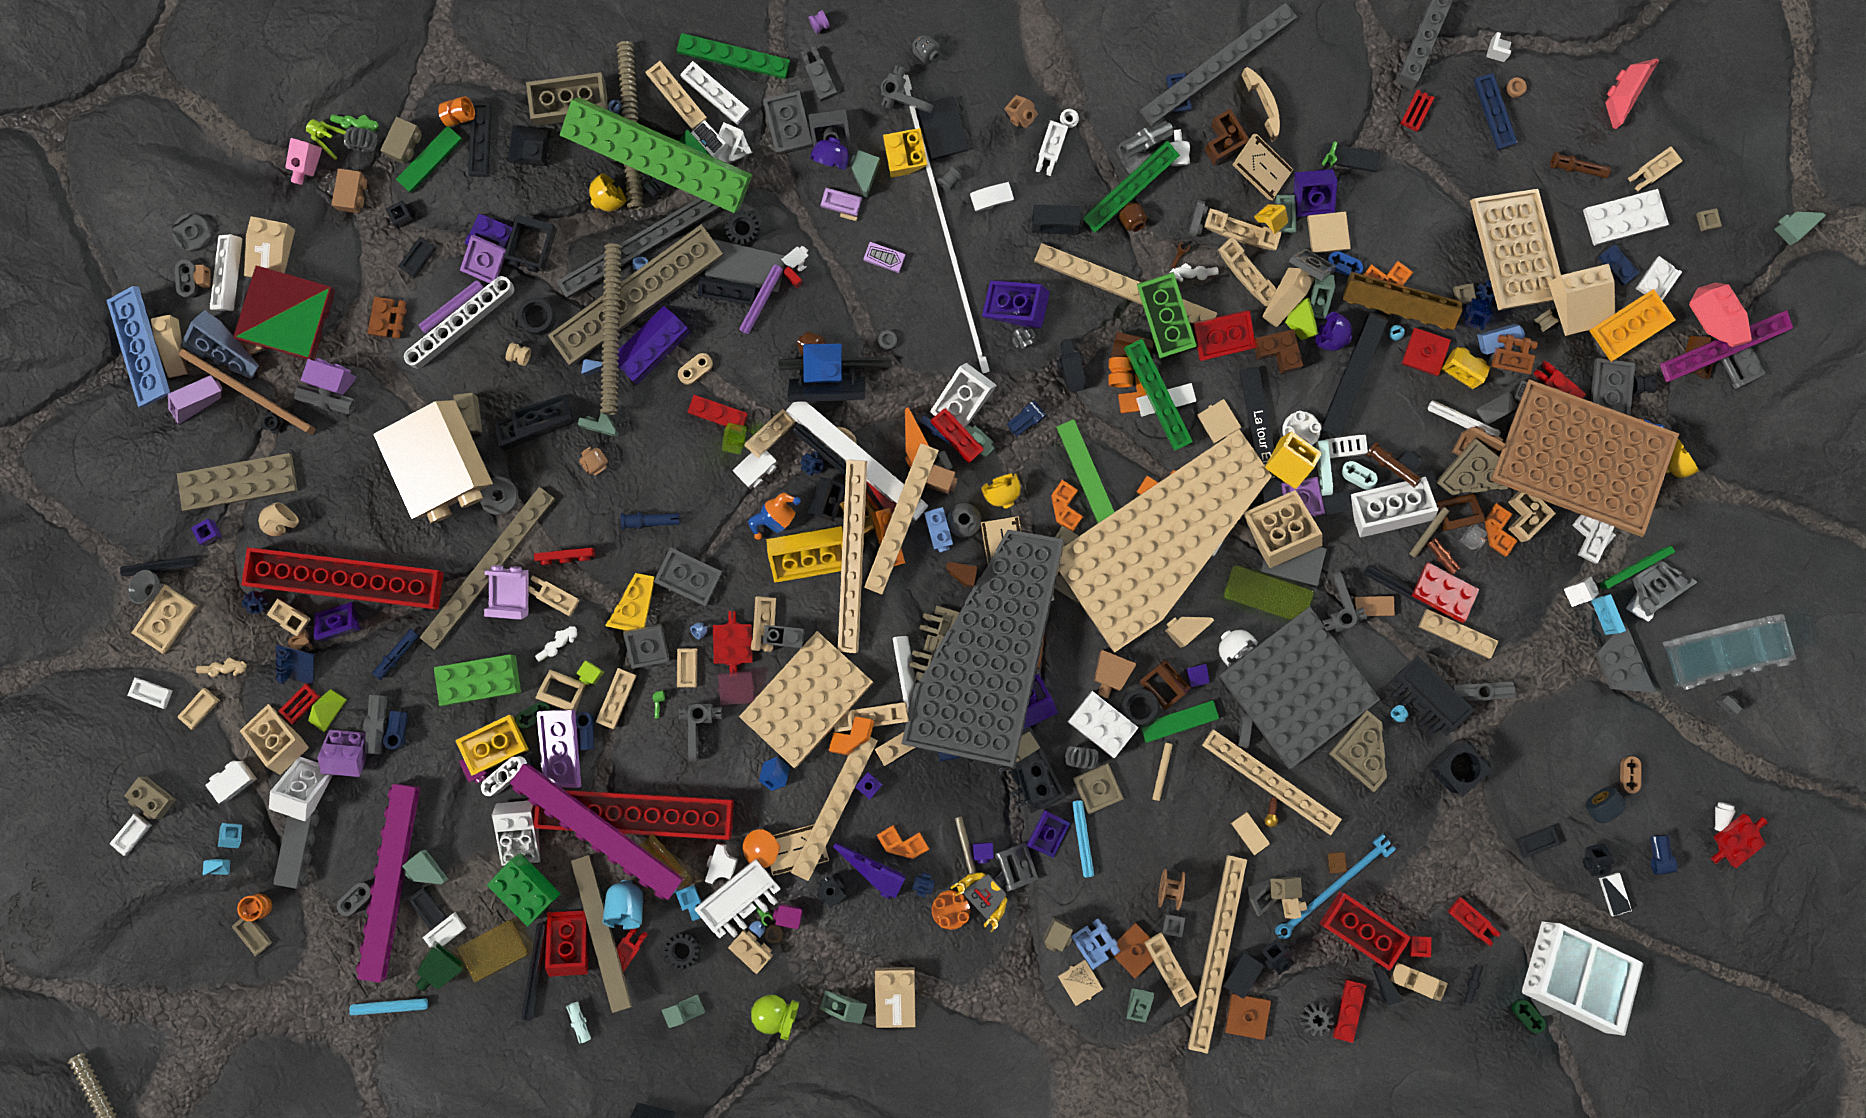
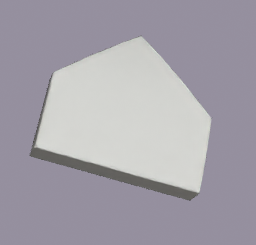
[716,122,752,164]

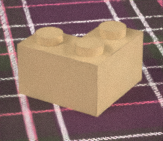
[1508,491,1556,542]

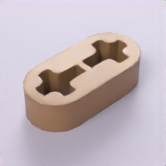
[1620,756,1641,793]

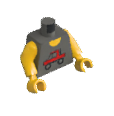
[951,871,1007,932]

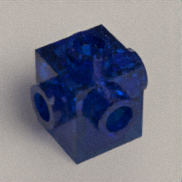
[1463,298,1493,331]

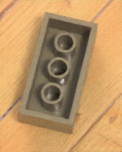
[526,72,608,126]

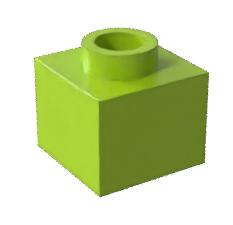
[577,661,604,685]

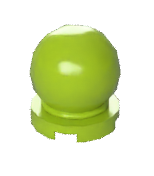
[751,995,799,1041]

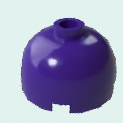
[810,137,849,170]
[1315,312,1352,351]

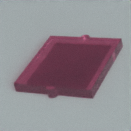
[717,672,755,705]

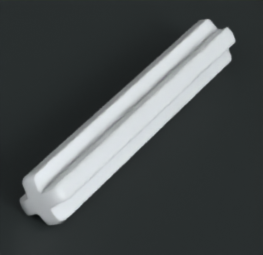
[1428,400,1500,437]

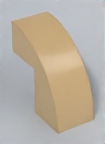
[1390,963,1448,1001]

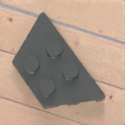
[1632,560,1697,617]
[1595,622,1655,693]

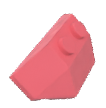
[1606,59,1659,129]
[1689,283,1752,347]

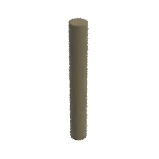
[1409,507,1449,558]
[955,816,977,874]

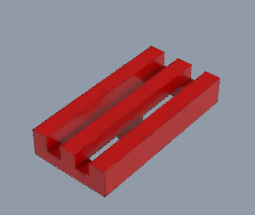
[1400,89,1435,132]
[278,683,321,725]

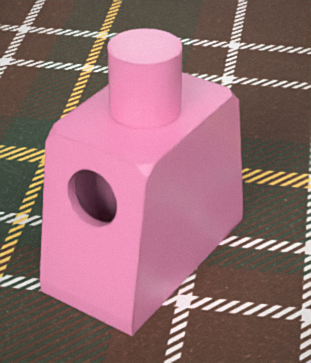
[286,138,322,185]

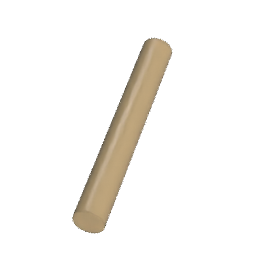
[1152,743,1173,801]

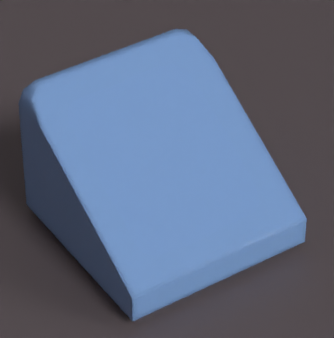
[581,359,603,377]

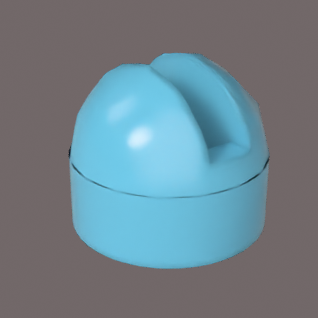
[1388,325,1405,341]
[1391,705,1408,722]

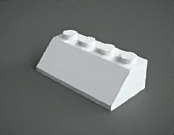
[1351,477,1438,538]

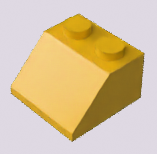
[1441,347,1490,389]

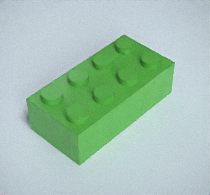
[1137,272,1196,358]
[434,654,521,706]

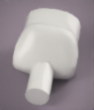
[1170,130,1190,166]

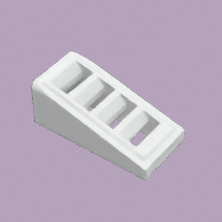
[1326,435,1368,459]

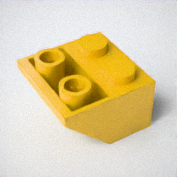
[883,128,927,178]
[1265,431,1322,489]

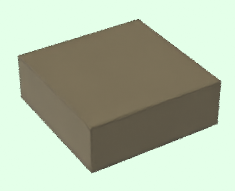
[1696,208,1722,232]
[1453,283,1477,305]

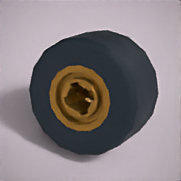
[1585,787,1626,823]

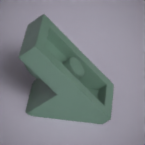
[578,413,619,437]
[1126,989,1154,1022]
[662,994,705,1028]

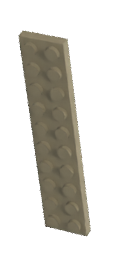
[548,224,724,366]

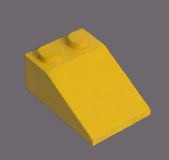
[455,715,529,776]

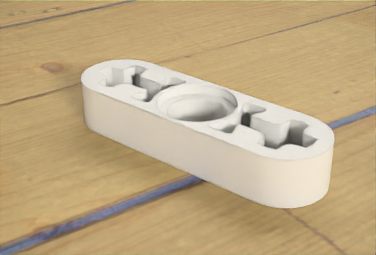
[481,756,527,796]

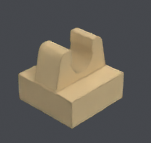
[1282,898,1307,919]

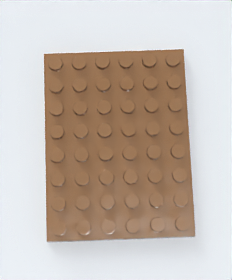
[1490,379,1679,537]

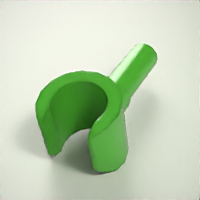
[1322,142,1338,168]
[653,691,665,718]
[752,901,773,926]

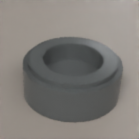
[878,330,897,350]

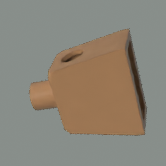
[1094,650,1136,699]

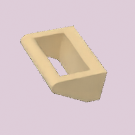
[536,670,586,712]

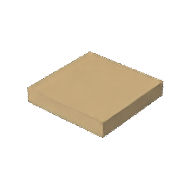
[1307,212,1351,254]

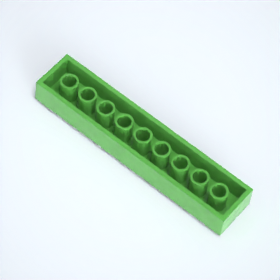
[560,97,752,213]

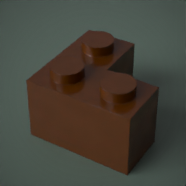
[1205,109,1249,166]
[1254,329,1303,375]

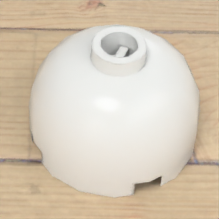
[1218,630,1258,667]

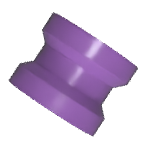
[808,10,830,34]

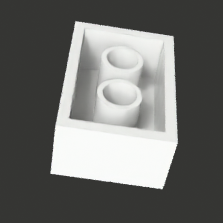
[1067,691,1138,758]

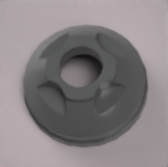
[1486,353,1520,385]
[947,503,981,538]
[128,570,161,605]

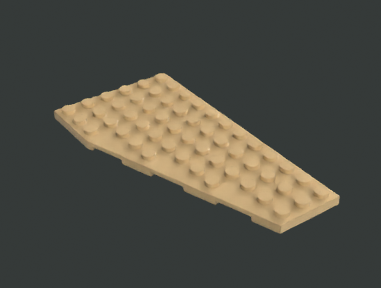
[1058,429,1272,653]

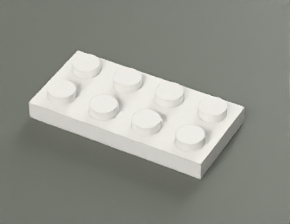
[1583,189,1669,246]

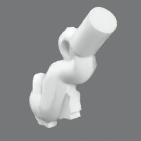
[1169,263,1218,282]
[535,626,577,662]

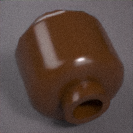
[1119,203,1147,232]
[797,331,826,355]

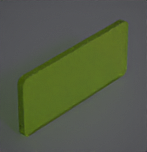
[1224,566,1313,620]

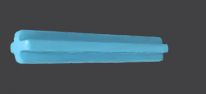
[1072,800,1094,878]
[349,998,428,1015]

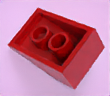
[545,910,589,977]

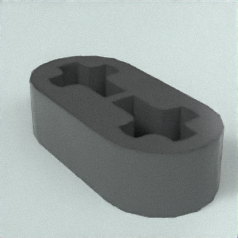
[1237,711,1253,748]

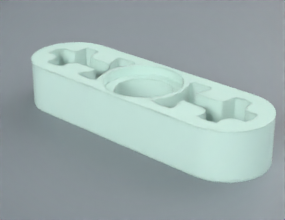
[1316,440,1333,496]

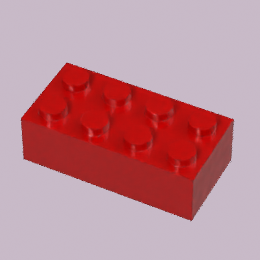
[1319,891,1411,970]

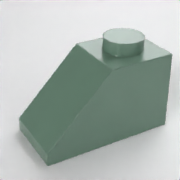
[850,150,880,197]
[1774,212,1826,245]
[1309,275,1335,319]
[403,850,449,884]
[820,990,867,1024]

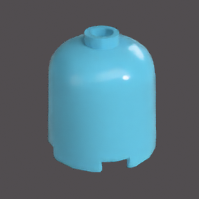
[603,880,643,929]

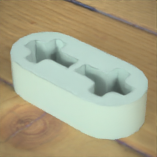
[1342,461,1378,490]

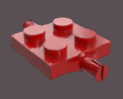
[713,611,752,677]
[1711,813,1768,868]

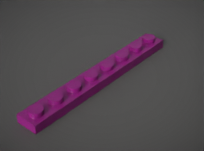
[1660,310,1793,382]

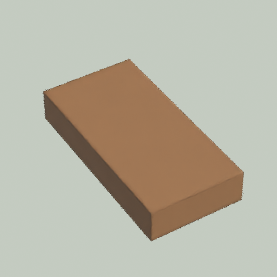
[1354,596,1395,616]

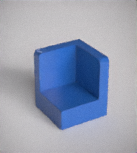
[759,757,790,791]

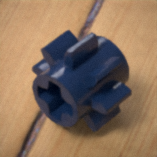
[1476,280,1496,305]
[801,451,824,476]
[242,591,268,614]
[912,872,935,898]

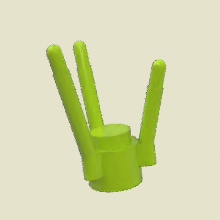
[306,119,346,160]

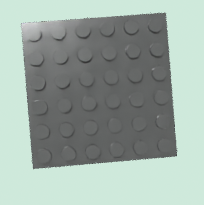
[1218,607,1380,769]

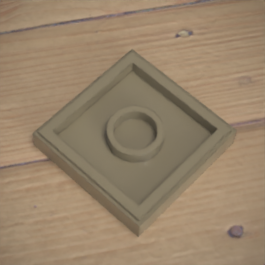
[1073,763,1124,814]

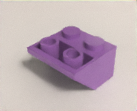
[300,358,356,395]
[317,730,366,777]

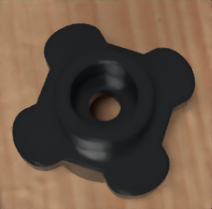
[261,412,284,434]

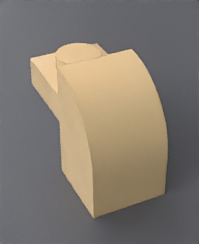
[267,599,310,636]

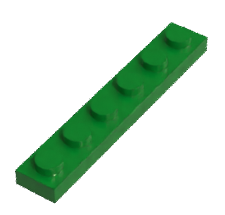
[677,33,790,80]
[1083,141,1180,233]
[1124,339,1193,451]

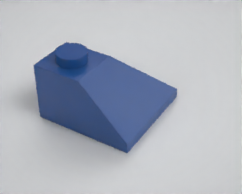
[803,344,842,383]

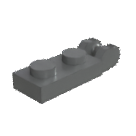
[800,46,837,102]

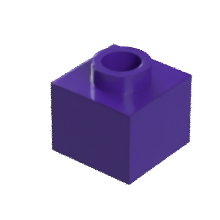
[191,519,222,546]
[855,772,883,800]
[973,842,994,863]

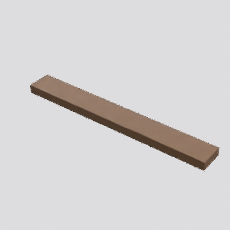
[178,349,316,435]

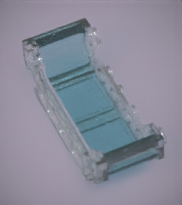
[1663,614,1796,690]

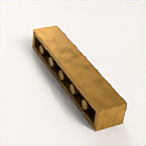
[1343,272,1462,330]

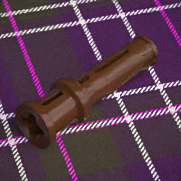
[1550,151,1611,179]
[1366,442,1422,488]

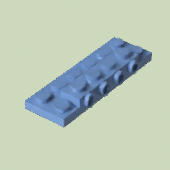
[107,286,170,407]

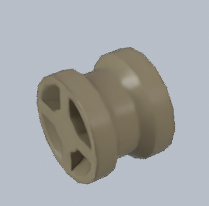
[1534,309,1559,332]

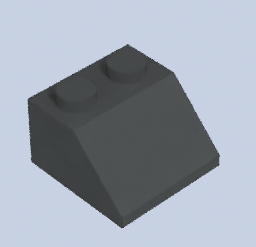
[809,109,852,154]

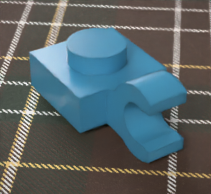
[675,885,702,921]

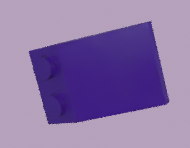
[982,280,1050,328]

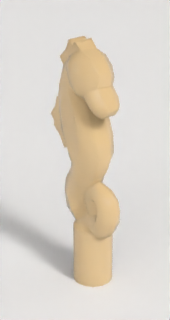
[196,658,247,677]

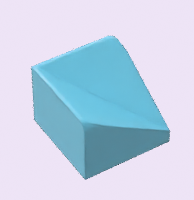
[218,823,242,848]
[203,859,230,875]

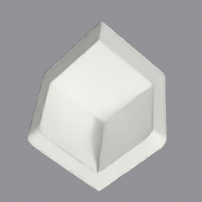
[1486,32,1511,62]

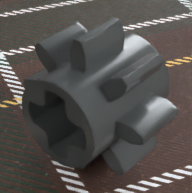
[1012,326,1036,350]

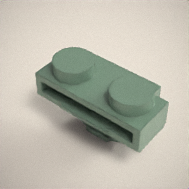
[966,425,994,458]

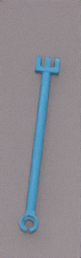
[1275,834,1396,939]

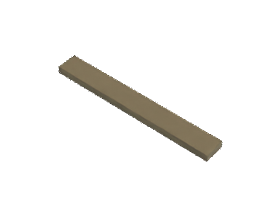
[571,855,632,1013]

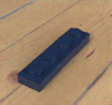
[1474,73,1517,151]

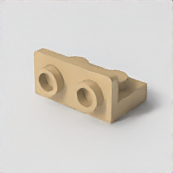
[728,929,773,974]

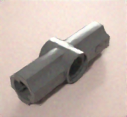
[1119,121,1174,159]
[294,383,356,415]
[1453,681,1515,701]
[364,695,388,754]

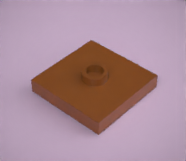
[1108,923,1154,978]
[1225,993,1271,1040]

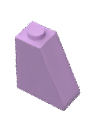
[168,375,222,424]

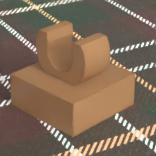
[288,629,313,651]

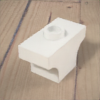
[1564,576,1599,607]
[705,843,738,884]

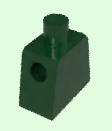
[416,941,464,991]

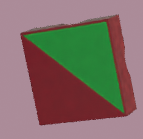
[233,265,336,361]

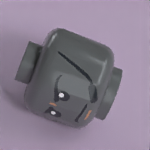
[912,35,940,63]

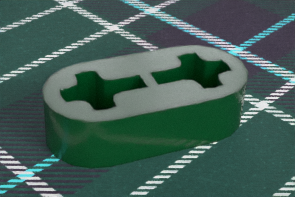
[516,702,552,728]
[1512,999,1546,1033]

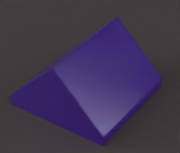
[314,602,361,642]
[1027,809,1070,858]

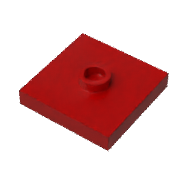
[1401,328,1451,376]

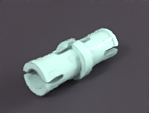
[566,1001,591,1043]

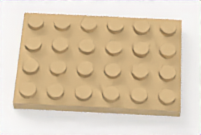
[1470,189,1561,310]
[739,631,874,769]

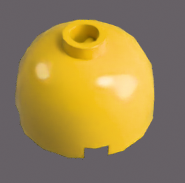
[589,173,627,212]
[1666,439,1699,478]
[981,473,1021,508]

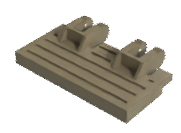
[909,606,960,681]

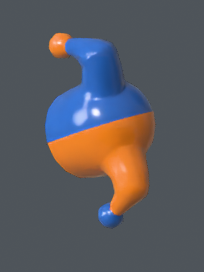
[748,492,801,540]

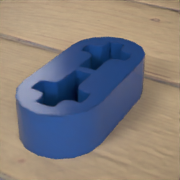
[1327,251,1363,277]

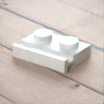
[1636,257,1682,300]

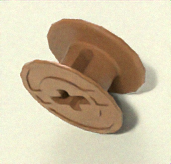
[1158,868,1185,911]

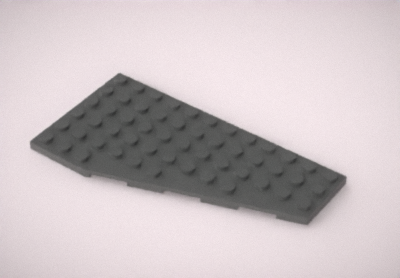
[901,530,1065,768]

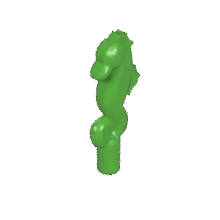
[330,114,379,132]

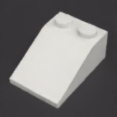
[930,363,997,428]
[269,757,333,822]

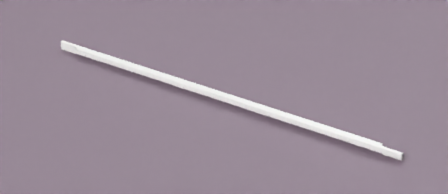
[903,75,989,374]

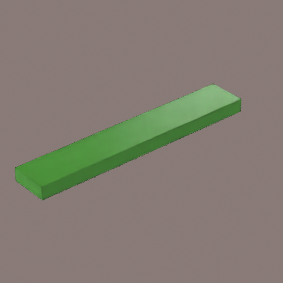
[1056,419,1115,523]

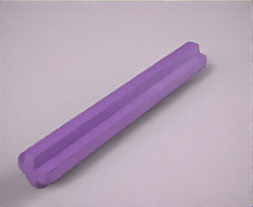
[740,264,783,334]
[419,281,483,333]

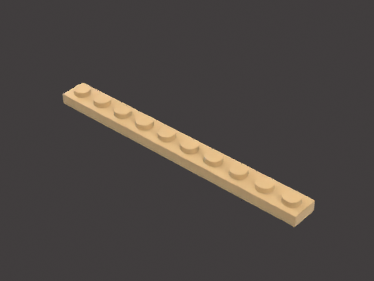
[1034,243,1217,325]
[838,459,867,653]
[1188,855,1247,1054]

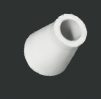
[1714,802,1736,831]

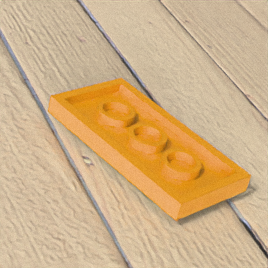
[1589,289,1675,362]

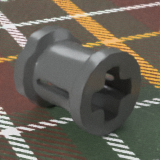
[937,166,962,192]

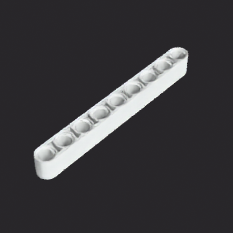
[786,402,928,521]

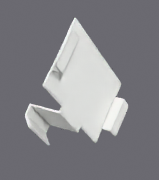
[781,246,809,271]

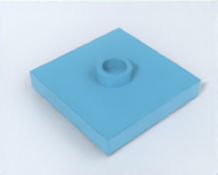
[1591,594,1626,635]

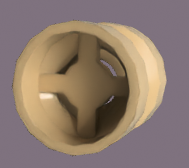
[506,342,531,366]

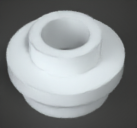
[1060,109,1079,128]

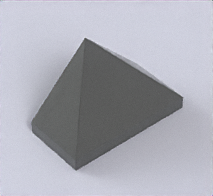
[1476,391,1518,425]
[1248,878,1278,916]

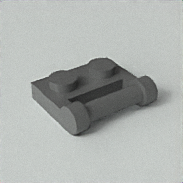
[1719,347,1766,390]
[995,842,1038,891]

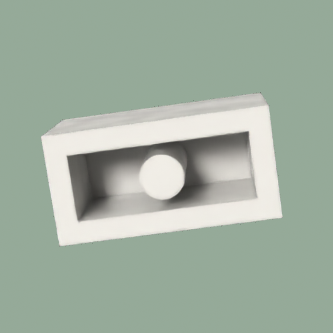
[733,451,778,489]
[205,760,257,804]

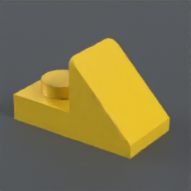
[1254,204,1288,234]

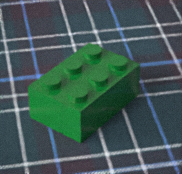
[487,852,561,927]

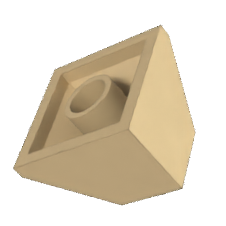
[1165,617,1214,648]

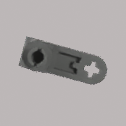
[881,65,934,113]
[1322,570,1367,632]
[679,704,723,762]

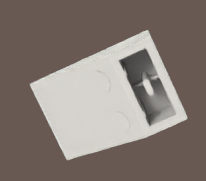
[492,801,541,866]

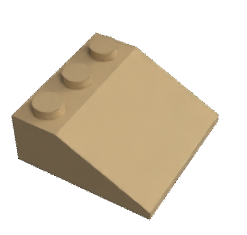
[1548,264,1615,336]
[1243,490,1322,568]

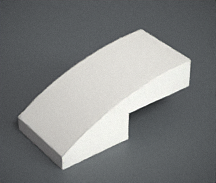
[970,182,1014,212]

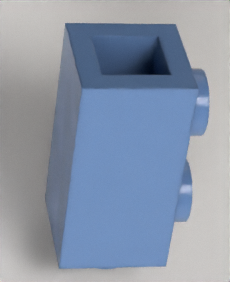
[1477,324,1525,354]
[924,507,953,553]

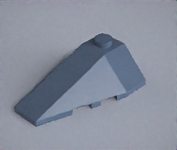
[181,310,259,379]

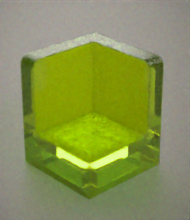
[722,423,747,454]

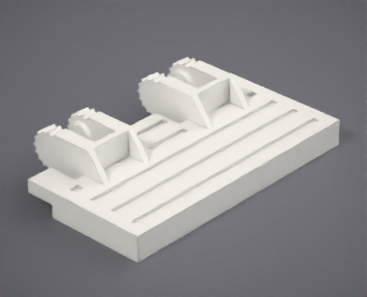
[695,859,780,938]

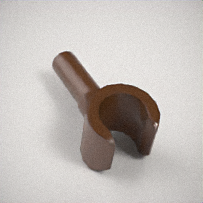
[1171,241,1190,269]

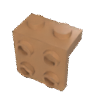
[1452,426,1506,456]

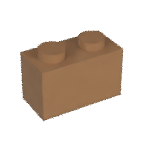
[332,169,367,213]
[927,465,957,495]

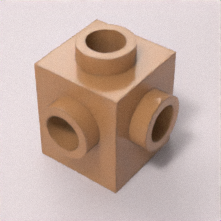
[1004,95,1038,128]

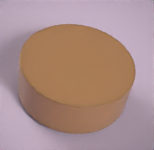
[1506,77,1527,98]

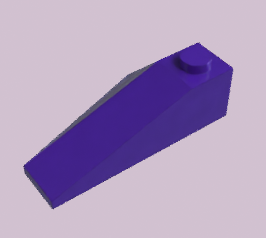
[833,842,906,900]

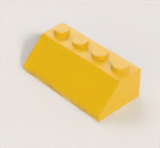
[766,526,843,583]

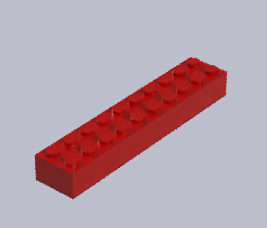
[241,547,444,610]
[534,790,734,840]

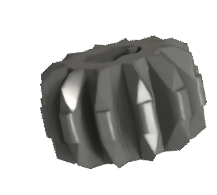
[344,127,378,153]
[1065,746,1099,769]
[1300,1002,1334,1036]

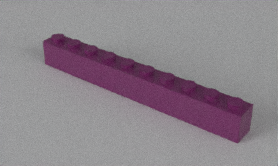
[510,763,684,900]
[356,783,421,983]

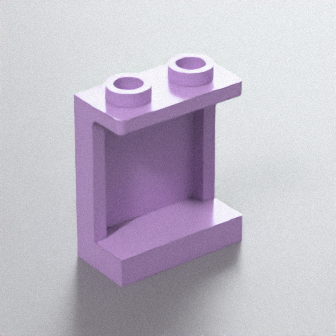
[484,565,528,619]

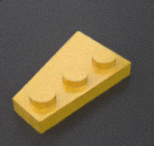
[605,573,655,630]

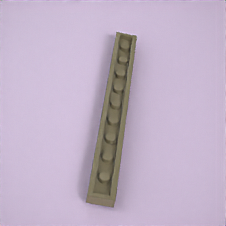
[420,487,556,650]

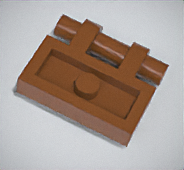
[368,297,407,339]
[1491,334,1537,375]

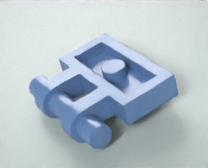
[1071,918,1121,970]

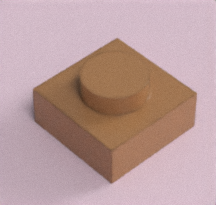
[193,265,211,288]

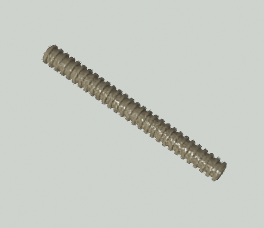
[617,41,644,210]
[600,243,622,415]
[68,1053,117,1118]

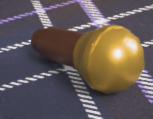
[1264,797,1278,827]

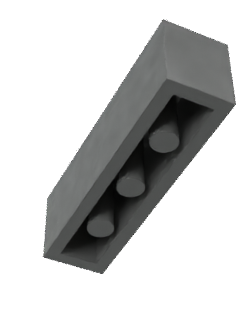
[273,810,319,889]

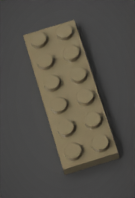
[177,453,298,512]

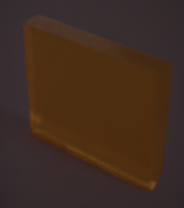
[1328,852,1347,873]

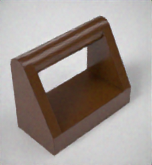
[1436,493,1485,532]
[946,562,977,589]
[1139,659,1191,710]

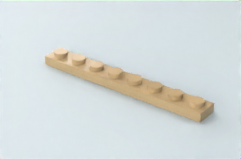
[864,443,939,594]
[1202,729,1342,835]
[791,737,878,881]

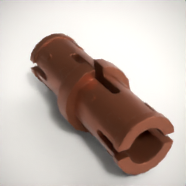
[1426,537,1461,574]

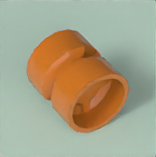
[438,96,475,127]
[1108,357,1133,388]
[237,893,272,921]

